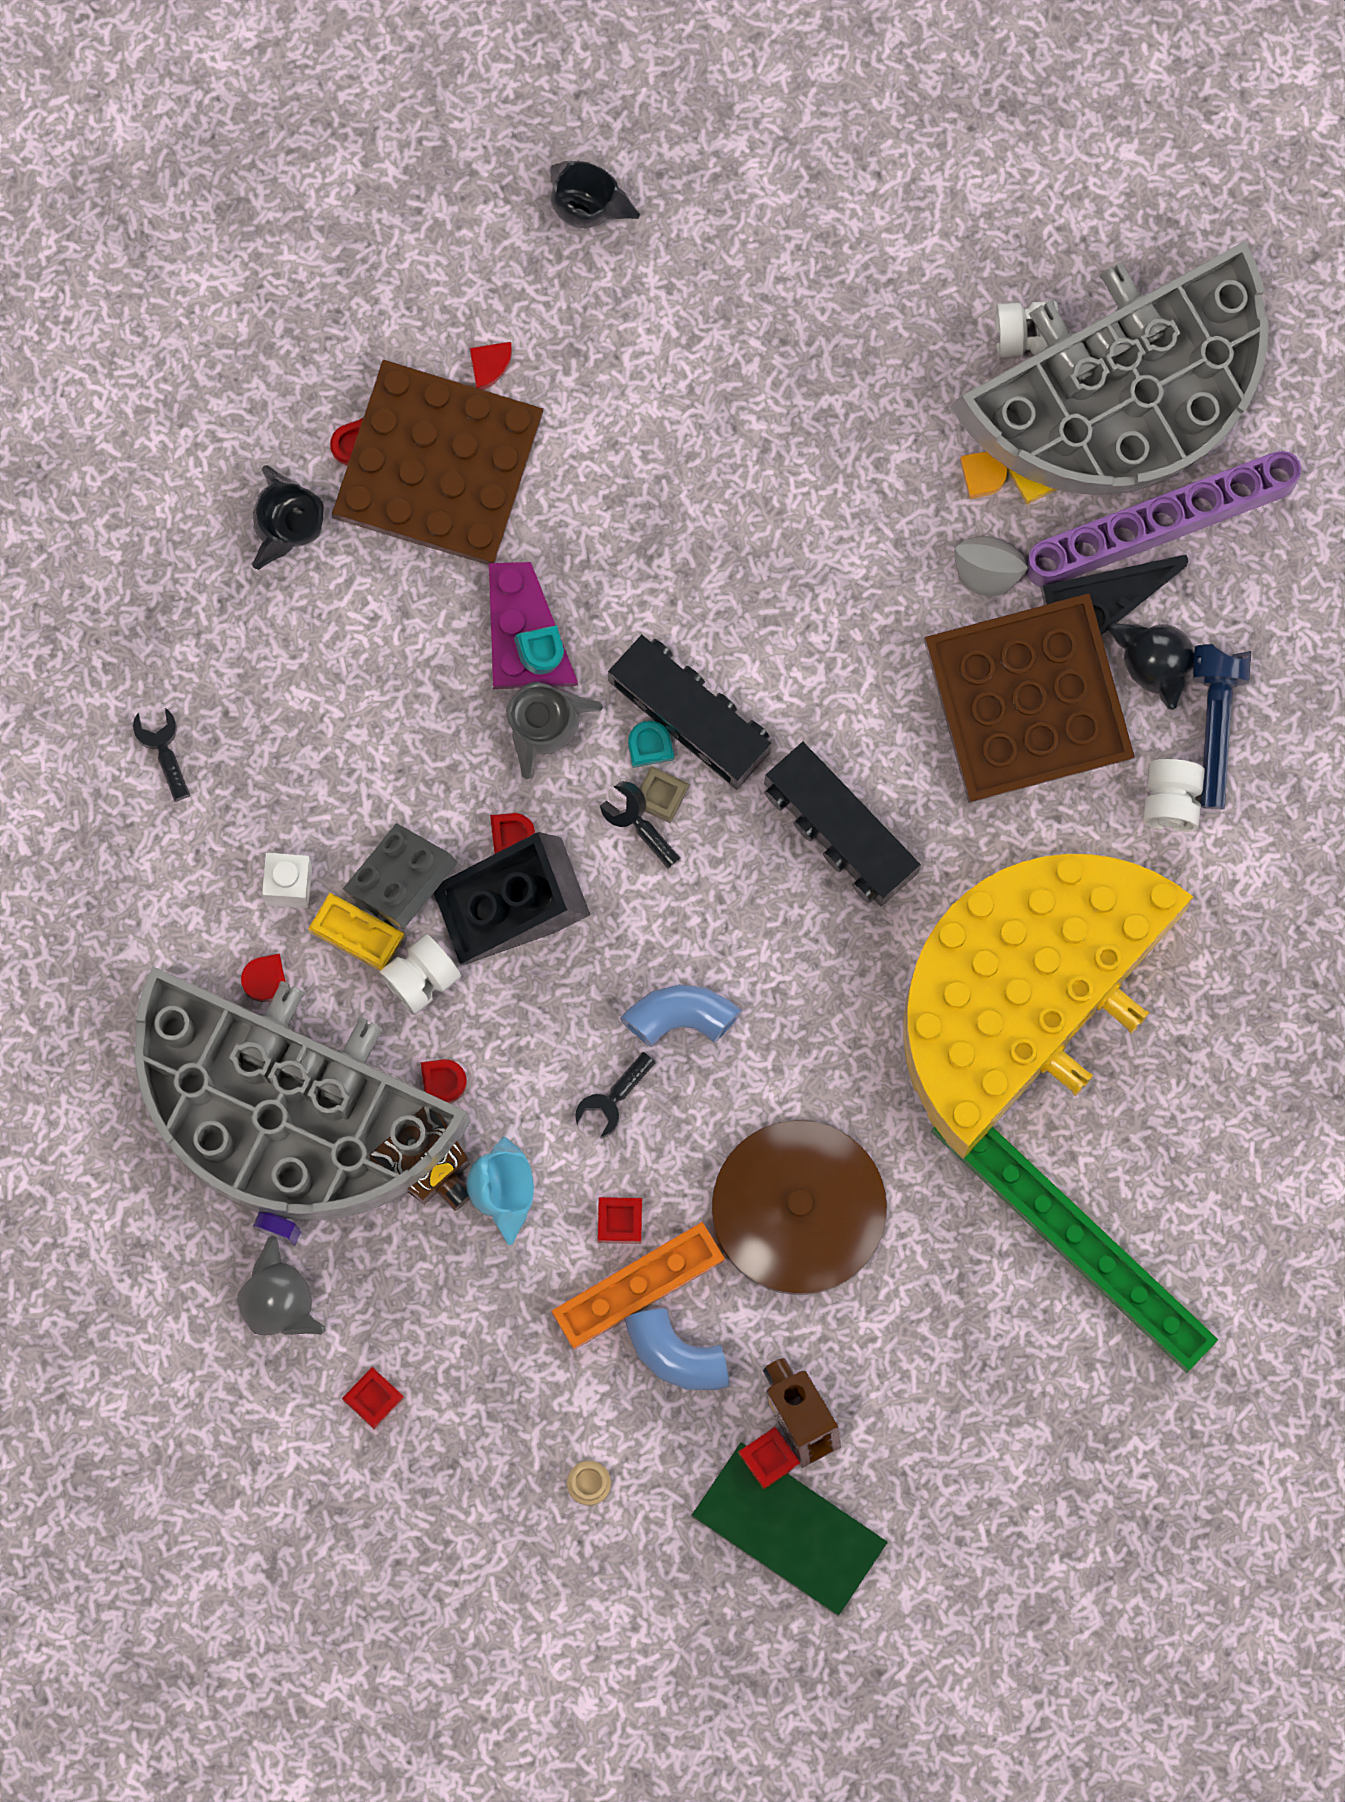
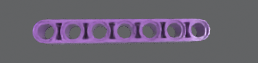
[1026,451,1301,587]

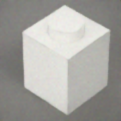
[262,853,312,908]

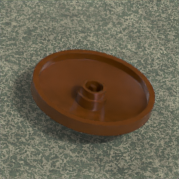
[712,1120,887,1295]

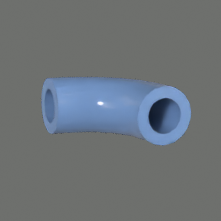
[620,984,742,1047]
[625,1309,729,1390]

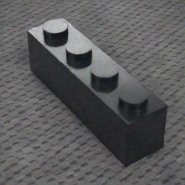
[608,634,771,790]
[764,741,921,907]

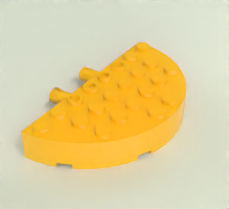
[903,854,1193,1159]

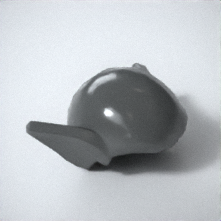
[506,682,603,779]
[236,1236,326,1336]

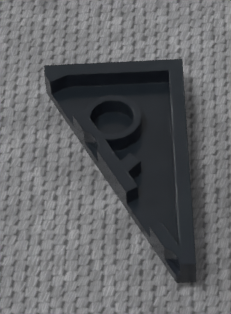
[1040,554,1189,636]

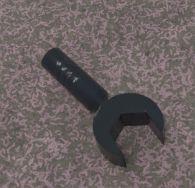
[133,708,191,802]
[600,781,681,869]
[575,1052,655,1139]

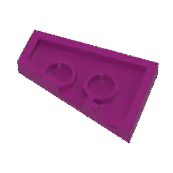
[489,562,578,689]

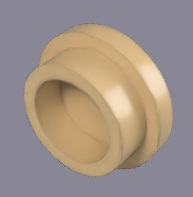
[567,1461,611,1506]

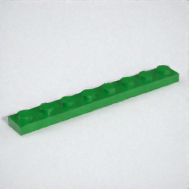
[931,1127,1219,1373]

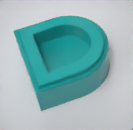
[514,625,564,674]
[628,721,675,768]

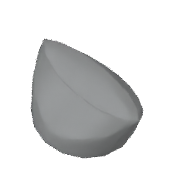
[954,536,1028,596]

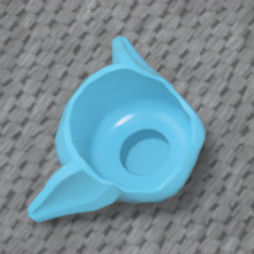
[466,1137,534,1245]

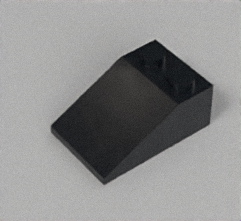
[434,832,590,965]

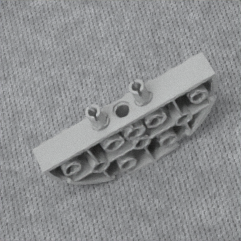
[950,241,1268,495]
[134,966,471,1221]

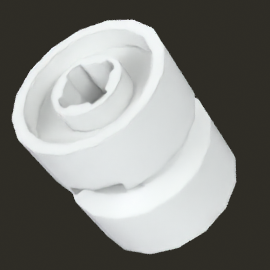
[995,301,1058,358]
[1143,759,1205,832]
[379,934,461,1016]

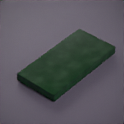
[691,1442,888,1617]

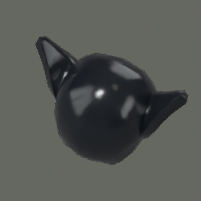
[550,160,640,229]
[252,465,324,570]
[1107,623,1194,710]

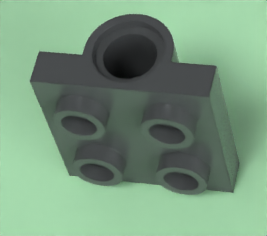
[343,823,458,929]

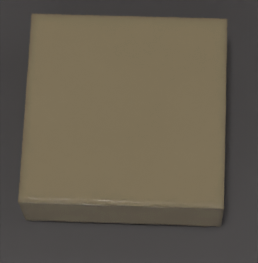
[639,766,690,824]

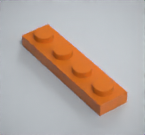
[551,1222,725,1350]

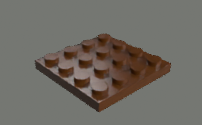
[332,359,544,565]
[923,593,1135,803]

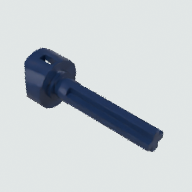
[1192,644,1251,810]

